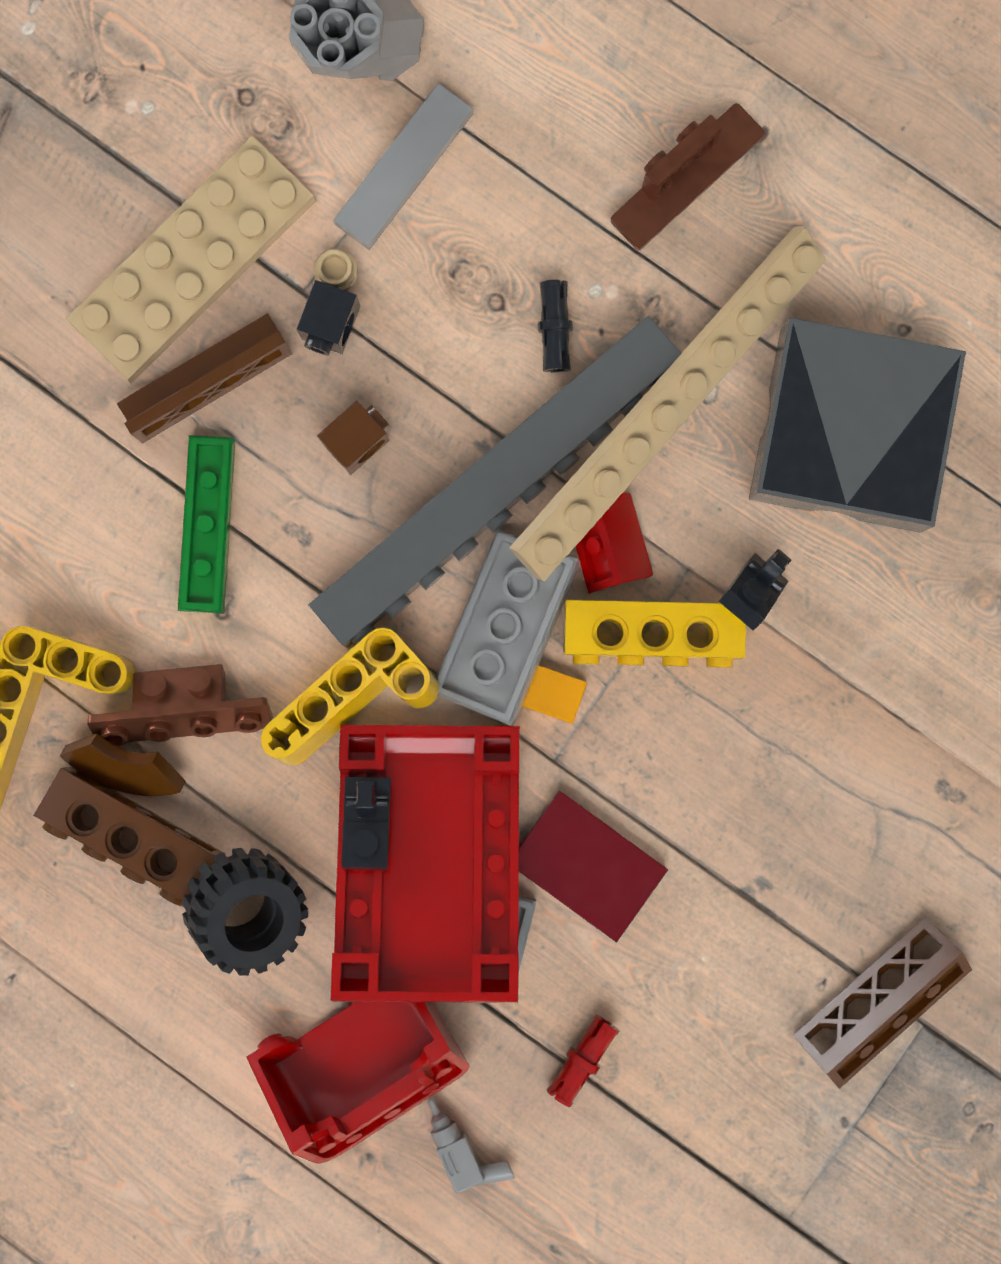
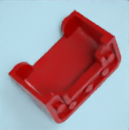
[246,1002,470,1164]

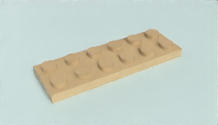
[66,135,316,384]

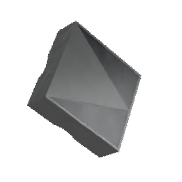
[749,317,966,533]

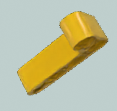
[261,628,439,766]

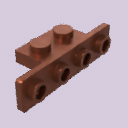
[611,103,765,250]
[87,664,273,746]

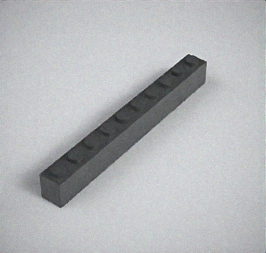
[308,315,682,648]

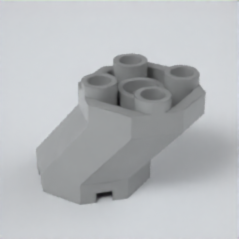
[289,0,424,81]

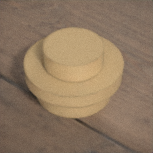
[314,249,358,291]

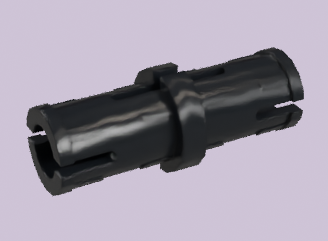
[538,280,573,373]

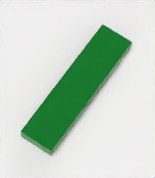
[177,435,235,614]

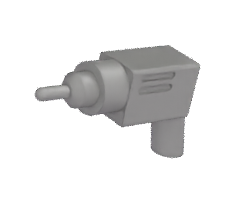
[428,1098,515,1194]

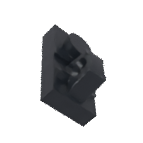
[718,549,791,631]
[341,777,392,871]

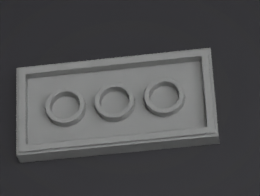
[437,529,580,726]

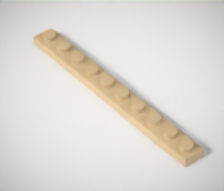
[509,227,826,582]

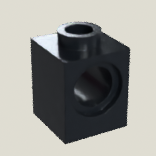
[296,280,361,356]

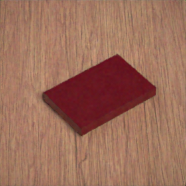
[519,790,668,943]

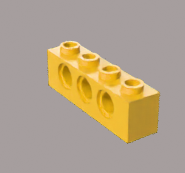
[563,600,746,668]

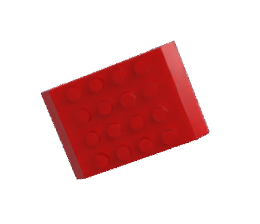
[330,725,520,1003]

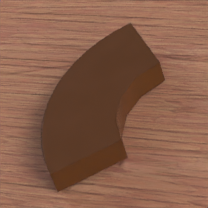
[60,733,186,796]

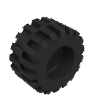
[182,848,308,976]

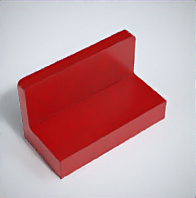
[575,492,653,594]

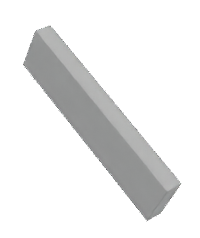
[333,83,473,250]

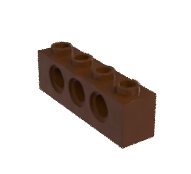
[33,767,226,906]

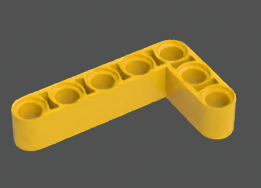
[0,626,137,810]

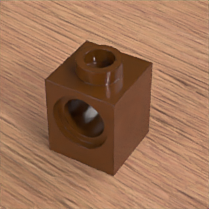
[317,400,389,476]

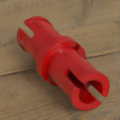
[546,1015,620,1107]

